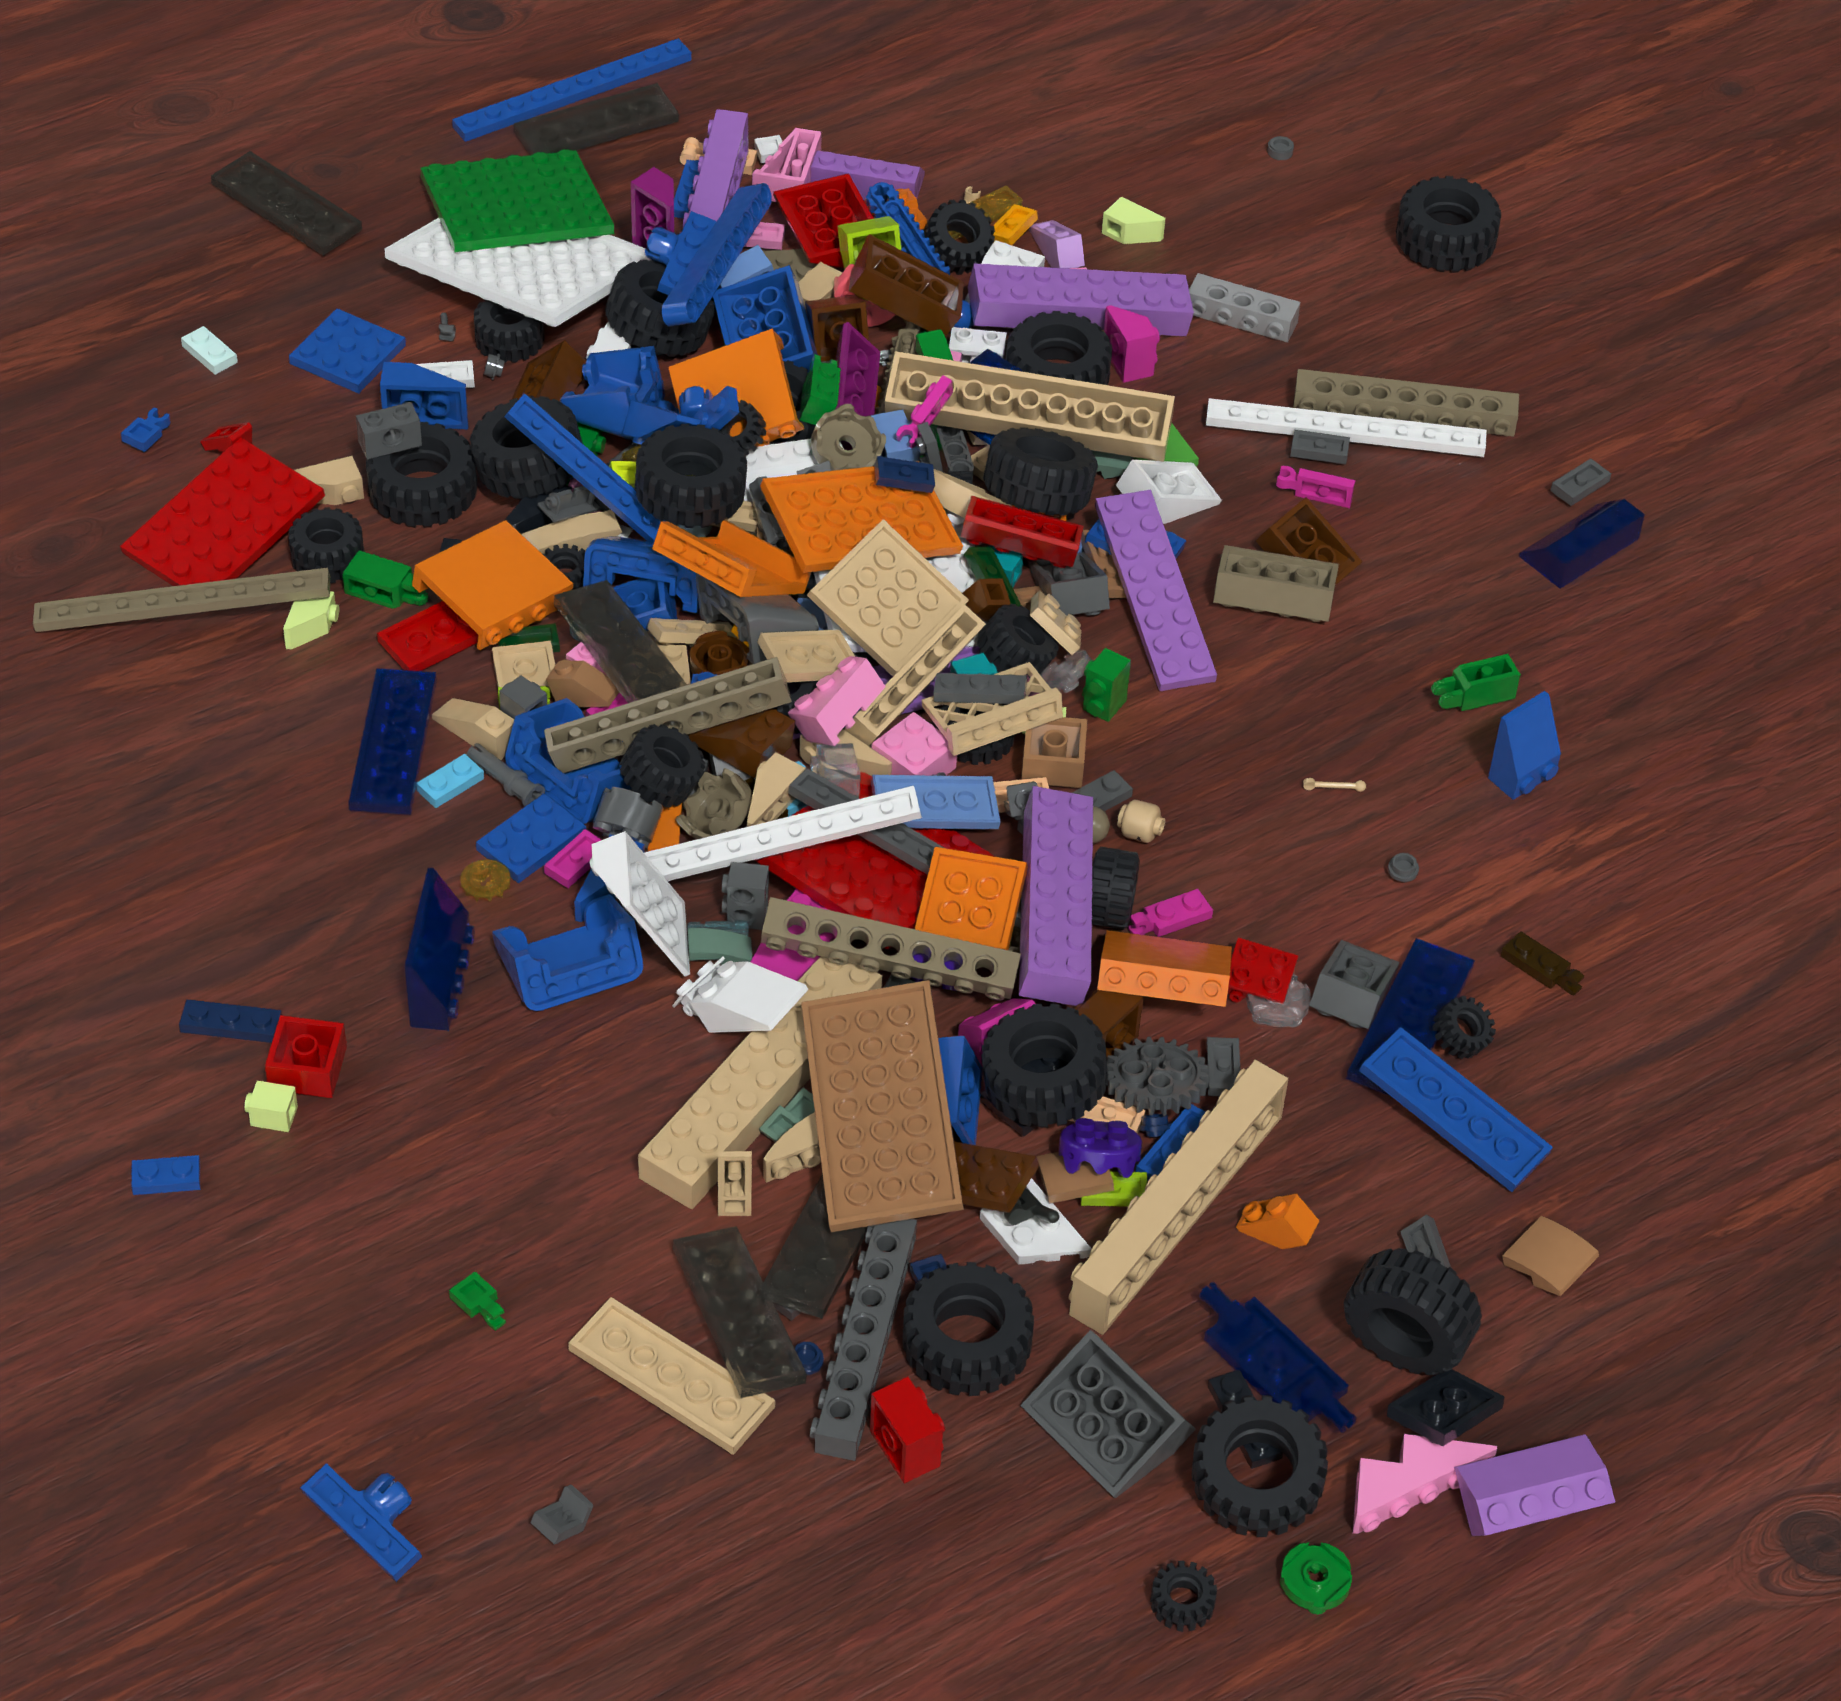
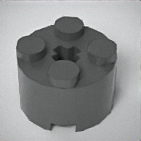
[593,787,663,849]

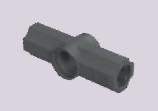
[749,476,790,552]

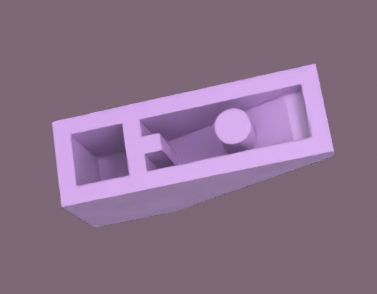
[1029,220,1085,268]

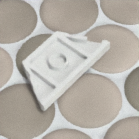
[980,1178,1091,1265]

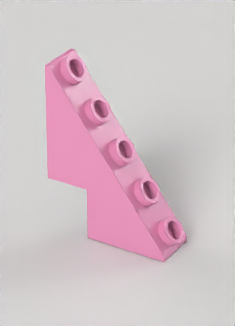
[1353,1434,1497,1534]

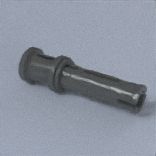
[467,743,545,807]

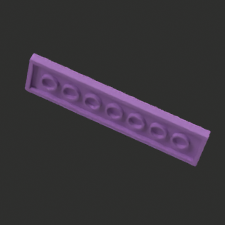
[1095,489,1217,691]

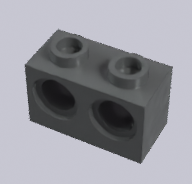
[722,862,769,930]

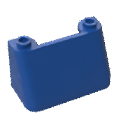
[560,346,665,440]
[583,536,699,613]
[505,698,632,824]
[492,894,643,1011]

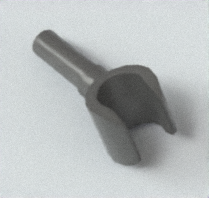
[439,313,456,341]

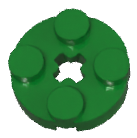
[1280,1542,1352,1615]

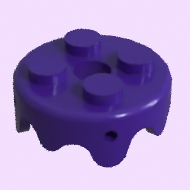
[1058,1118,1142,1178]

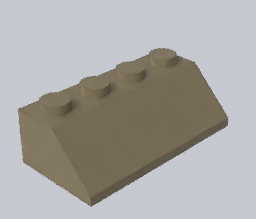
[1213,545,1339,622]

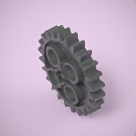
[1105,1036,1209,1116]

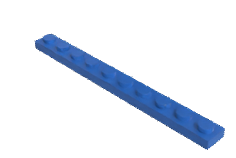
[452,38,691,142]

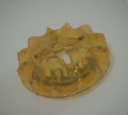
[460,859,511,901]

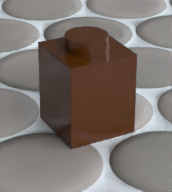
[962,578,1011,621]

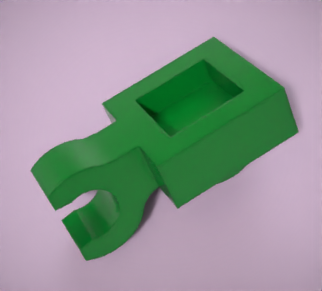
[449,1272,506,1331]

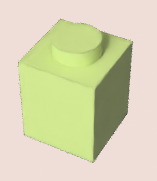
[245,1081,298,1132]

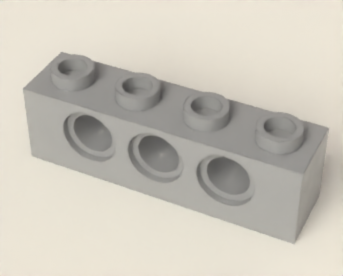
[1189,273,1301,343]

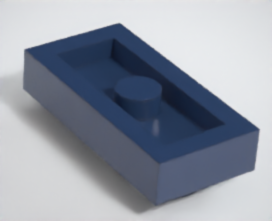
[874,456,935,493]

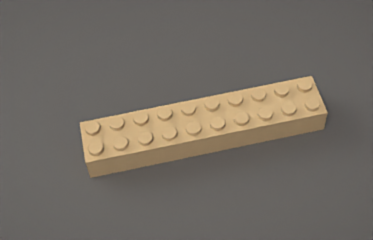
[884,351,1175,462]
[638,956,882,1209]
[1068,1060,1288,1335]

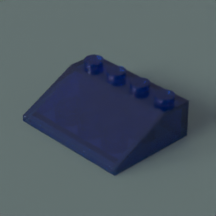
[405,868,475,1031]

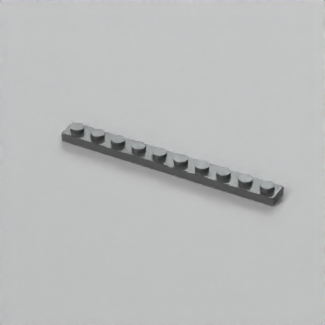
[788,768,1022,929]

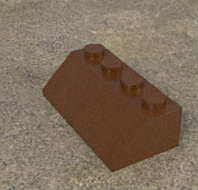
[849,234,964,337]
[511,340,586,401]

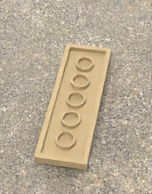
[568,1297,775,1455]

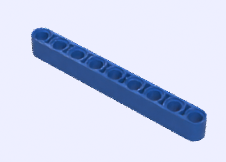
[662,183,772,327]

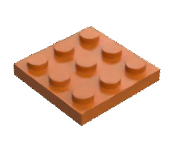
[915,847,1028,950]

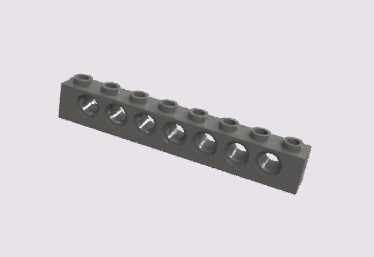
[810,1219,917,1461]

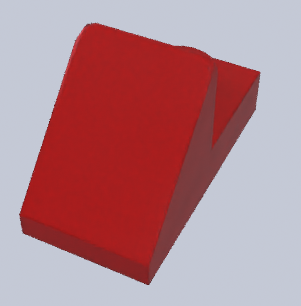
[200,422,252,453]

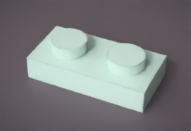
[181,326,238,375]

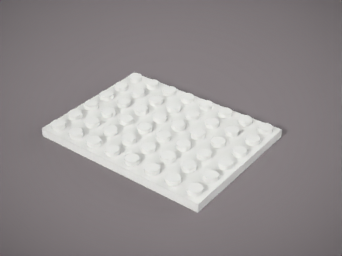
[385,218,653,327]

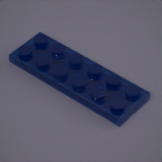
[349,668,437,815]
[1346,938,1475,1096]

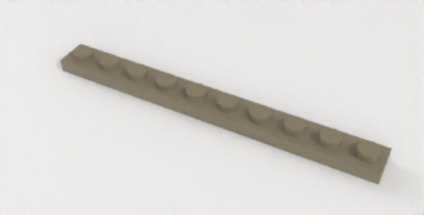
[33,568,330,632]

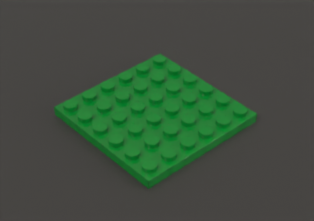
[420,149,614,252]

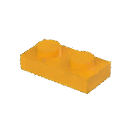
[993,204,1038,245]

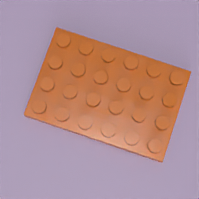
[760,461,963,573]

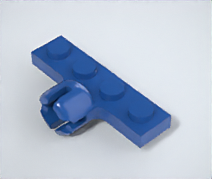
[645,211,716,295]
[679,386,739,430]
[300,1463,422,1582]

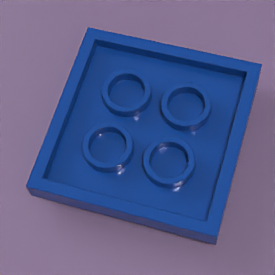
[289,309,406,394]

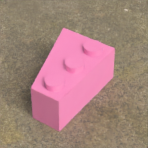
[752,128,822,202]
[788,656,886,746]

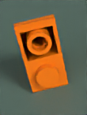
[1236,1194,1319,1250]

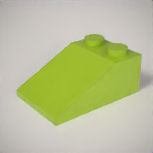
[838,216,901,301]

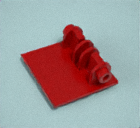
[1228,937,1299,1004]

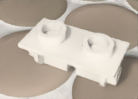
[672,957,725,1016]

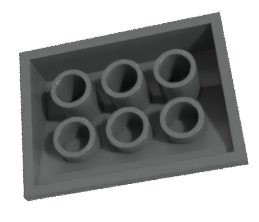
[1020,1330,1196,1498]

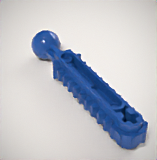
[866,182,974,332]

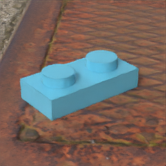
[416,754,484,808]

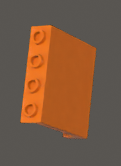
[669,329,805,447]
[412,520,574,650]
[652,520,811,597]
[1097,930,1232,1007]

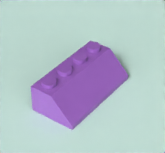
[811,151,925,200]
[1454,1434,1615,1536]

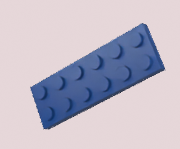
[1359,1027,1553,1192]

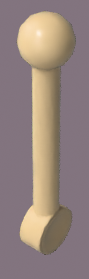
[1303,778,1366,792]

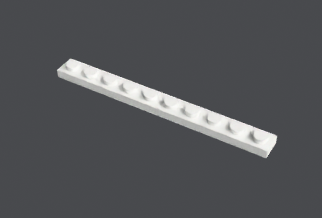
[1206,398,1487,457]
[644,786,922,881]

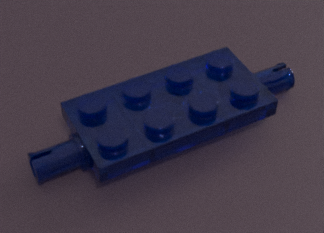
[1199,1282,1357,1433]

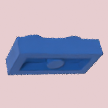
[132,1155,201,1195]

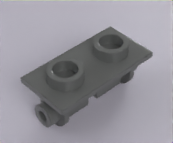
[538,486,600,523]

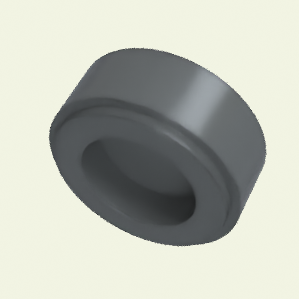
[1267,136,1294,160]

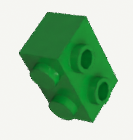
[1082,648,1131,722]

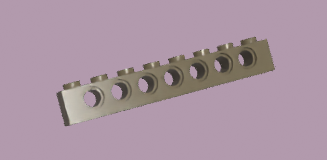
[1293,369,1519,437]
[544,657,792,773]
[761,897,1021,1000]

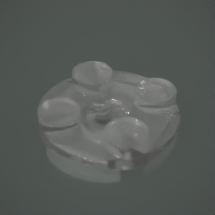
[1040,649,1092,693]
[1246,974,1311,1028]

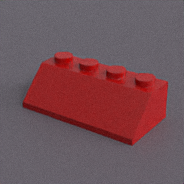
[960,496,1084,568]

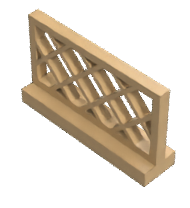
[921,662,1063,756]

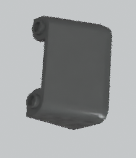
[696,573,819,664]

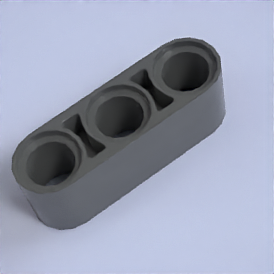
[936,425,974,482]

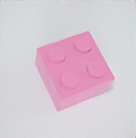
[872,712,957,776]

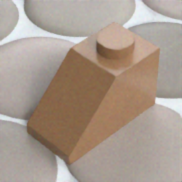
[546,660,621,707]

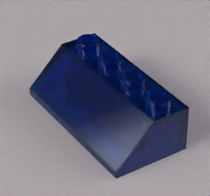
[1519,499,1645,589]

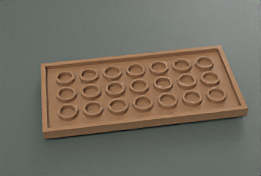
[801,980,964,1232]

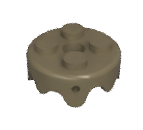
[811,404,886,470]
[676,768,752,840]

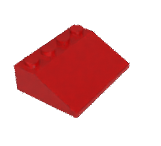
[773,173,874,268]

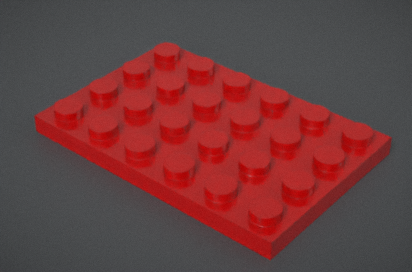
[120,438,325,586]

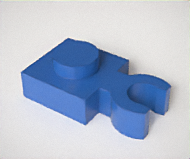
[121,408,171,452]

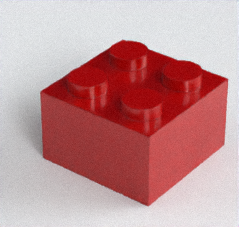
[265,1015,347,1098]
[870,1377,945,1484]

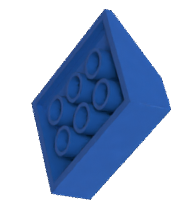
[713,265,817,372]

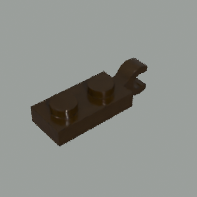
[1501,931,1584,996]

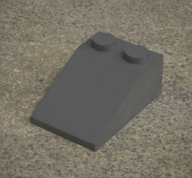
[1028,552,1110,616]
[1309,940,1400,1029]

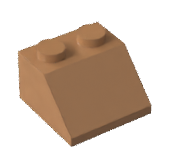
[1022,717,1087,788]

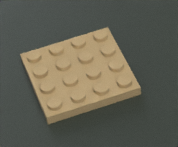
[807,519,969,676]

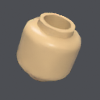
[1117,800,1165,843]

